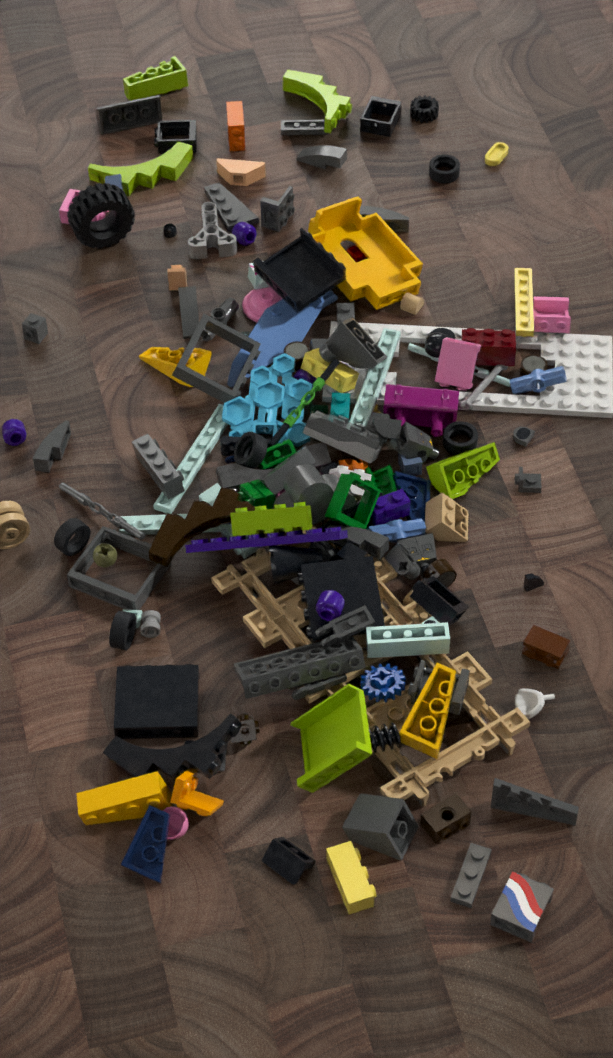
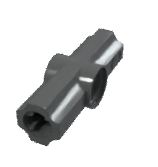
[201,297,239,342]

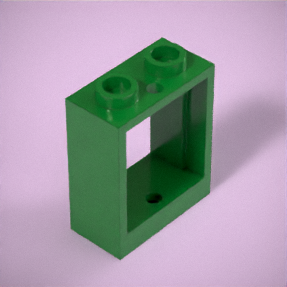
[325,472,381,529]

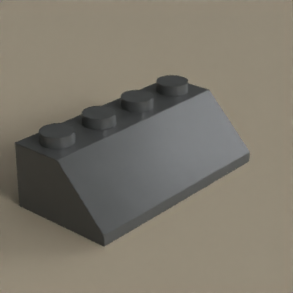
[96,95,162,135]

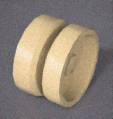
[0,501,30,549]

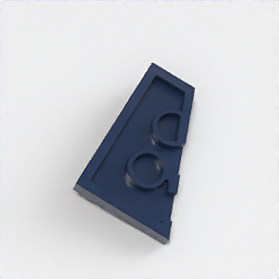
[393,471,431,522]
[121,805,170,884]

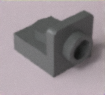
[515,467,542,493]

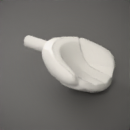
[515,689,555,719]

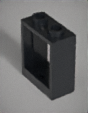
[360,96,402,137]
[154,120,197,154]
[410,576,469,626]

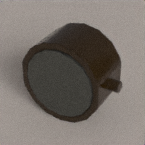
[284,341,310,371]
[520,355,547,381]
[423,559,457,588]

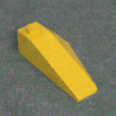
[139,347,212,387]

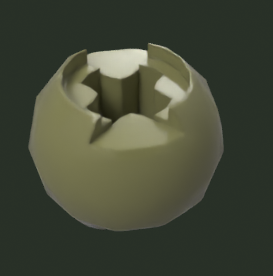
[92,543,117,568]

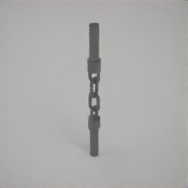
[59,482,145,540]

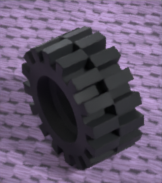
[410,95,439,123]

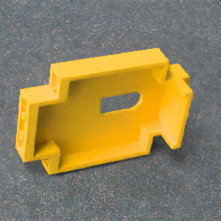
[308,196,423,310]

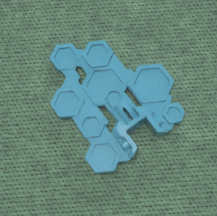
[222,353,313,447]

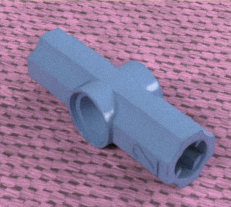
[510,366,567,394]
[367,519,426,543]

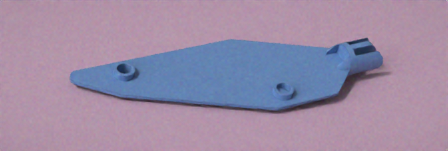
[227,290,338,387]

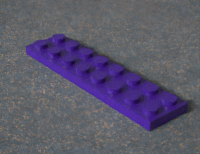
[185,527,348,553]

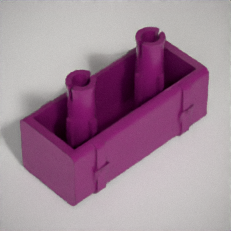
[383,384,459,437]

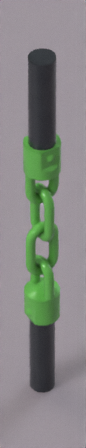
[268,359,340,447]

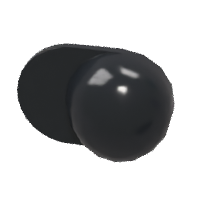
[424,328,456,358]

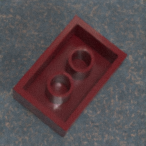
[461,328,516,366]

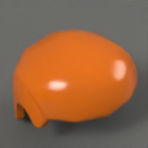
[338,459,368,472]

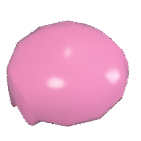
[163,806,189,840]

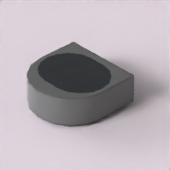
[513,427,535,447]

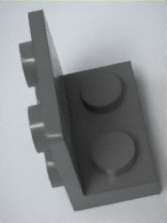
[260,186,295,232]

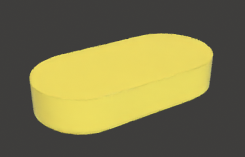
[485,142,508,166]

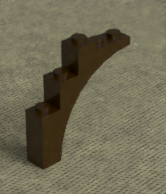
[148,487,255,567]

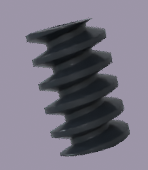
[369,722,401,753]

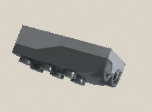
[303,411,386,463]

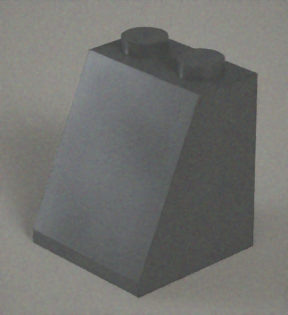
[342,794,419,861]

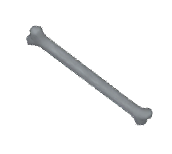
[458,365,508,410]

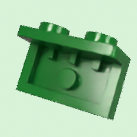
[365,465,397,496]

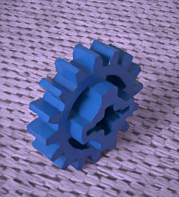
[360,664,406,702]

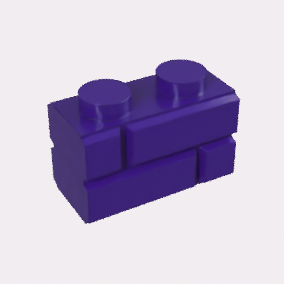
[370,489,411,526]

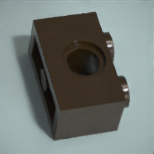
[420,793,471,843]

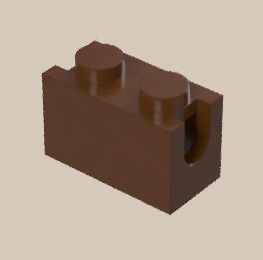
[522,625,570,669]

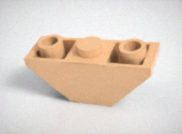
[217,158,266,186]
[167,265,187,291]

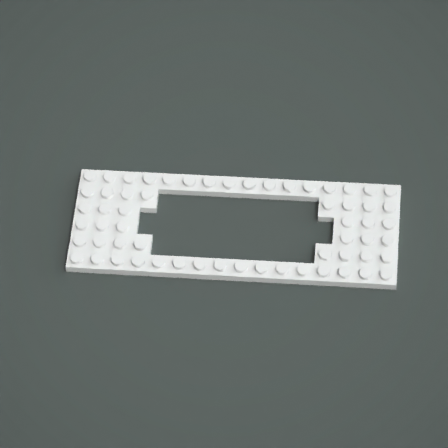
[322,321,613,418]

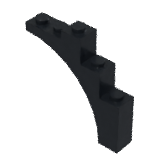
[103,713,242,781]

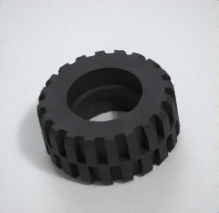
[67,183,135,249]

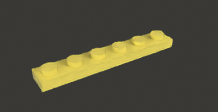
[514,268,534,337]

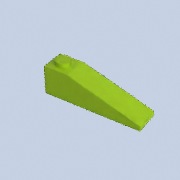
[426,442,500,499]

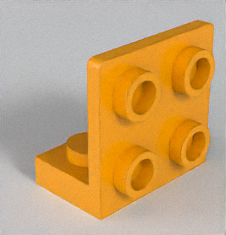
[170,768,224,816]

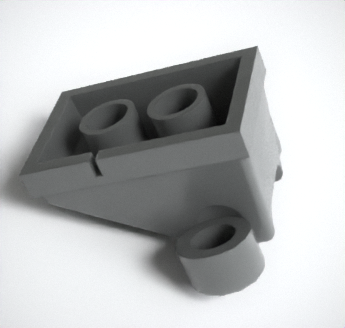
[319,317,387,369]

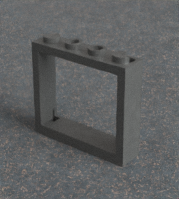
[172,314,261,403]
[67,526,171,610]

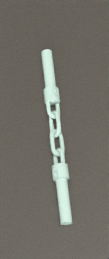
[408,343,511,387]

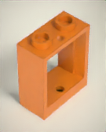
[226,101,245,152]

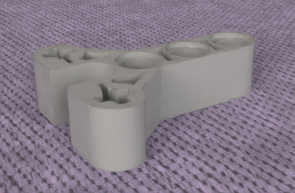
[188,202,237,259]

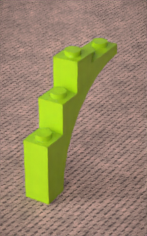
[283,70,352,133]
[88,142,193,196]

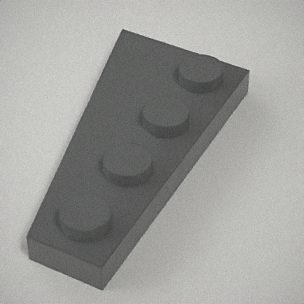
[204,183,259,232]
[491,778,579,826]

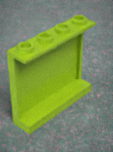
[291,684,372,793]

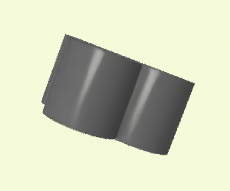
[272,464,357,535]

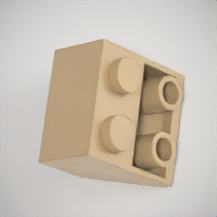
[425,493,469,542]

